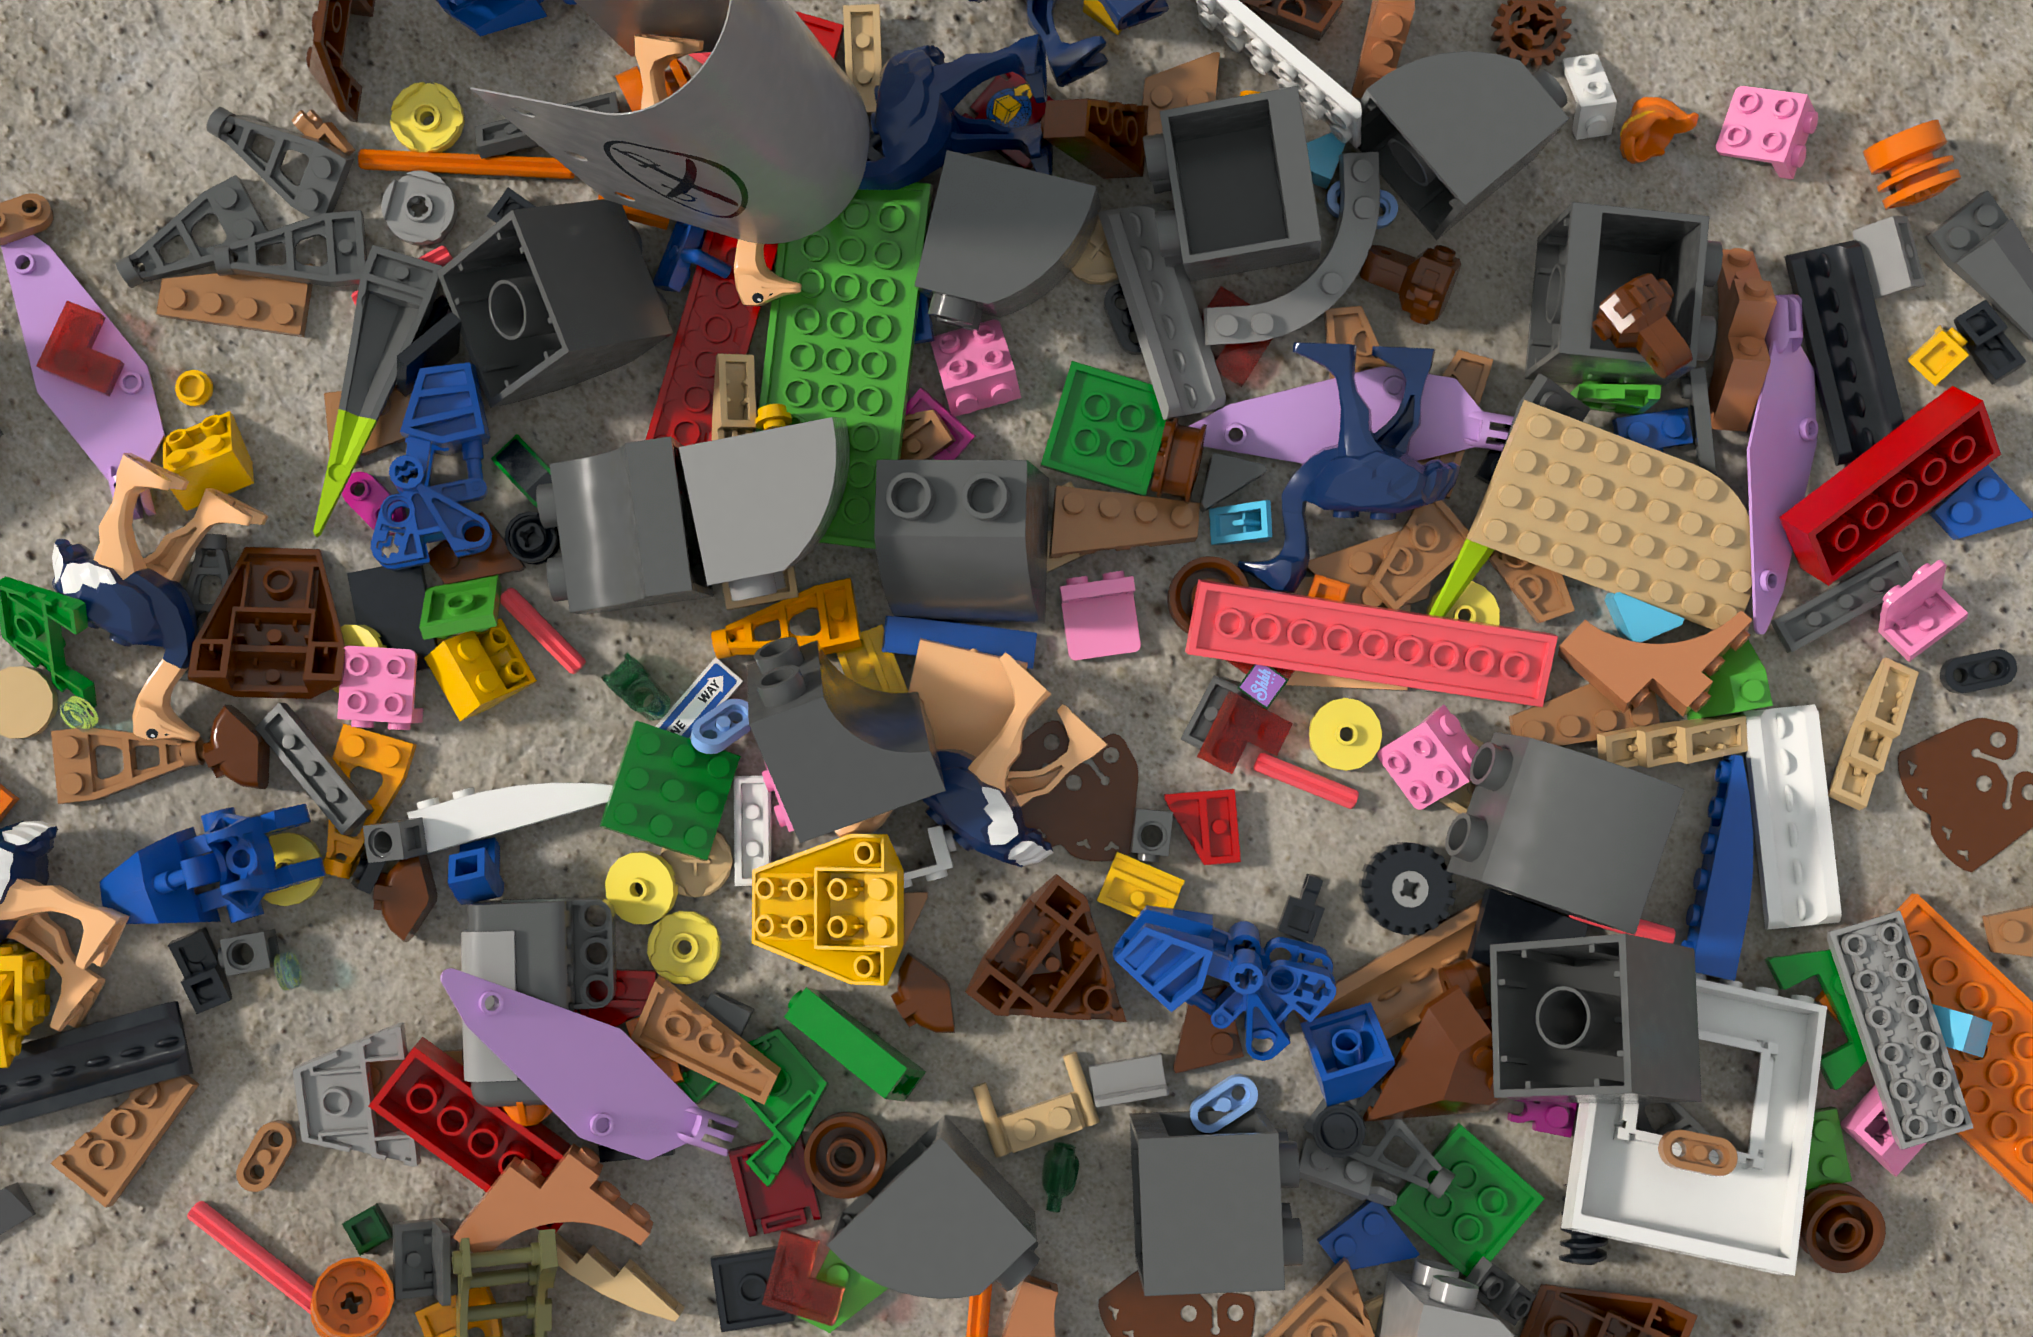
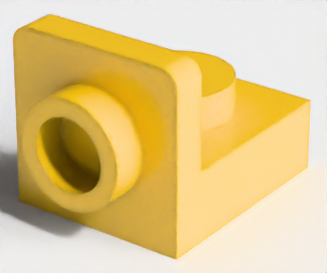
[1908,325,1969,386]

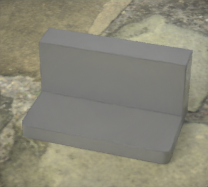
[1853,216,1926,299]
[1088,1053,1169,1107]

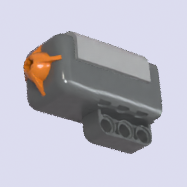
[461,897,617,1126]

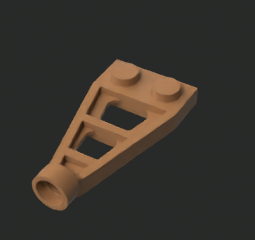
[51,727,205,804]

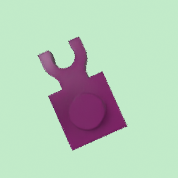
[1507,1099,1577,1138]

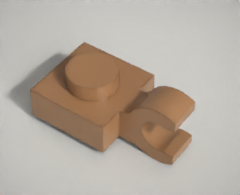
[292,110,355,156]

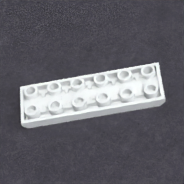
[1196,0,1362,149]
[1741,704,1842,930]

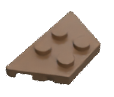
[1142,52,1220,158]
[1307,531,1431,608]
[1264,1257,1375,1337]

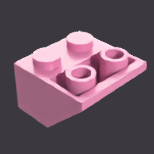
[1840,1085,1927,1177]

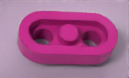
[342,472,407,535]

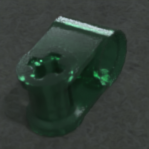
[601,652,670,721]

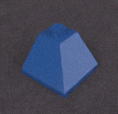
[1300,1002,1395,1107]

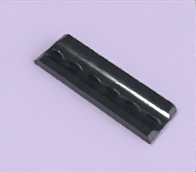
[1784,240,1905,466]
[0,1001,193,1127]

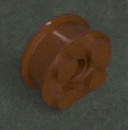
[1151,418,1207,504]
[1167,556,1249,634]
[804,1111,888,1199]
[1799,1183,1886,1273]

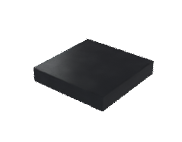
[396,312,461,397]
[710,1245,795,1332]

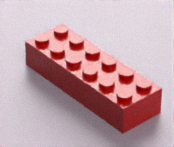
[1779,386,2001,586]
[368,1037,572,1234]

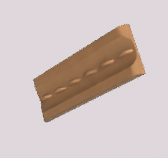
[1293,898,1491,1040]

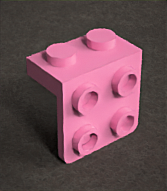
[1716,86,1818,179]
[930,319,1021,417]
[1878,559,1968,662]
[1059,571,1141,661]
[337,646,423,730]
[1377,704,1479,810]

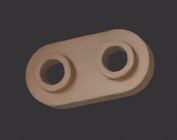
[0,193,53,245]
[236,1120,296,1192]
[1658,1130,1738,1176]

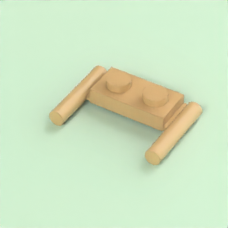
[972,1052,1100,1158]

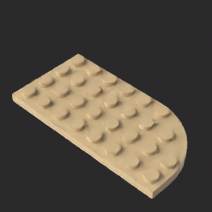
[1467,400,1752,630]

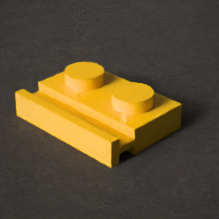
[836,624,908,693]
[1096,852,1185,917]

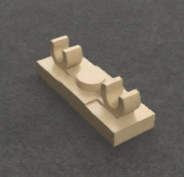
[843,4,882,116]

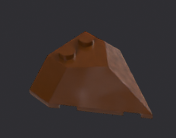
[965,874,1127,1022]
[1363,984,1507,1122]

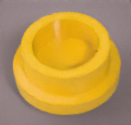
[175,370,213,407]
[755,404,792,430]

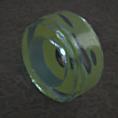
[60,696,99,732]
[274,952,302,991]

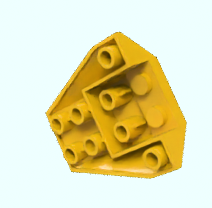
[752,834,904,986]

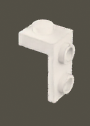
[1562,54,1617,140]
[904,825,957,888]

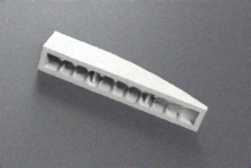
[407,783,613,855]

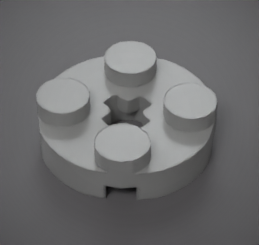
[381,171,458,246]

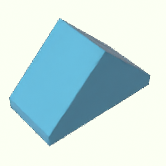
[1307,132,1346,189]
[1209,500,1273,545]
[1604,592,1685,642]
[1932,1004,1993,1058]

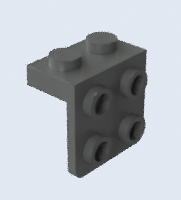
[392,1218,457,1306]

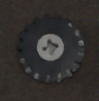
[1359,842,1456,935]

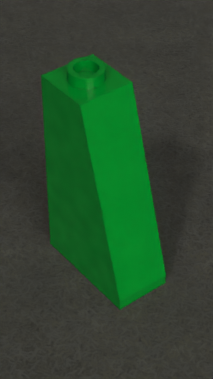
[784,987,926,1102]

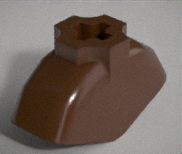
[202,704,270,789]
[372,854,438,942]
[891,952,955,1033]

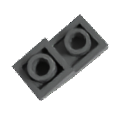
[1464,1256,1536,1326]

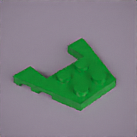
[0,576,97,708]
[1764,949,1867,1090]
[678,1028,829,1187]

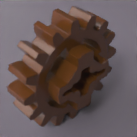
[1491,0,1572,71]

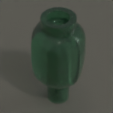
[1042,1142,1079,1213]

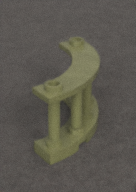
[452,1229,558,1337]

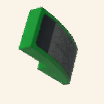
[491,434,552,509]

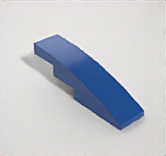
[882,616,1037,669]

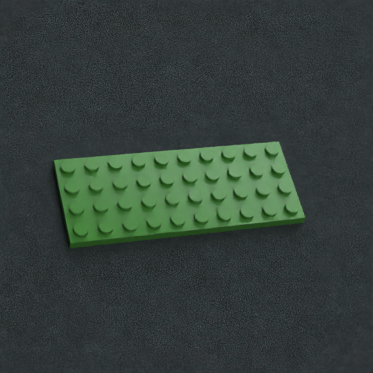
[756,182,933,549]

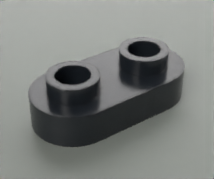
[1104,283,1142,355]
[1940,649,2017,694]

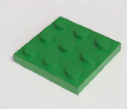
[1040,361,1166,496]
[599,720,741,861]
[1387,1123,1545,1277]

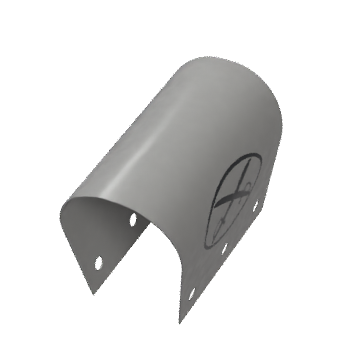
[470,0,870,244]

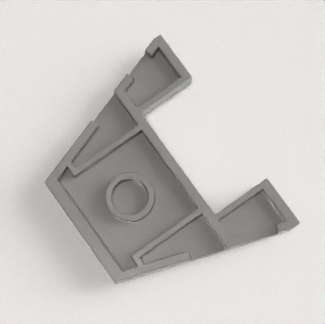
[293,1022,421,1167]

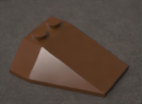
[306,0,376,122]
[188,547,345,699]
[1520,1284,1698,1337]

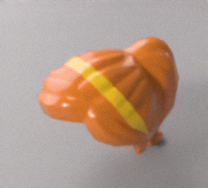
[1619,97,1699,164]

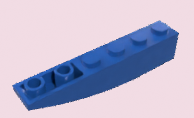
[1681,755,1753,981]

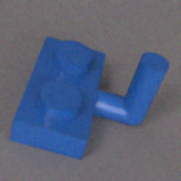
[653,221,731,292]
[1612,407,1693,452]

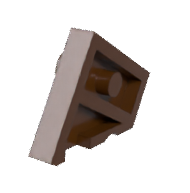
[428,511,526,585]
[1173,984,1244,1073]

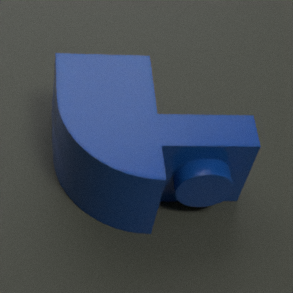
[448,837,504,905]

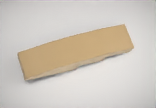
[712,354,757,441]
[1828,657,1919,811]
[1597,715,1748,768]
[555,1232,685,1322]

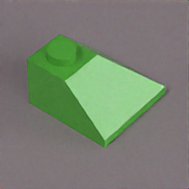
[1687,639,1773,720]

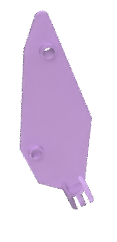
[0,220,165,520]
[1747,294,1818,635]
[1189,366,1514,464]
[440,968,739,1161]

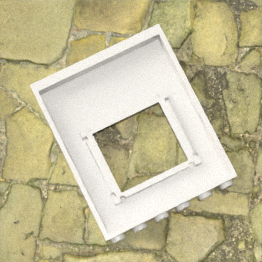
[1561,973,1827,1276]

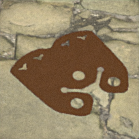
[1898,718,2033,872]
[1011,721,1139,862]
[1098,1270,1255,1337]

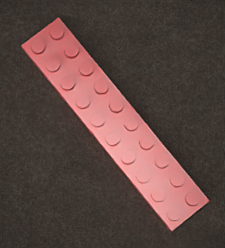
[1185,579,1558,707]

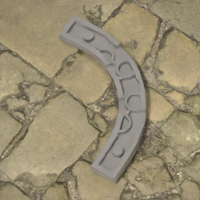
[1204,152,1380,346]

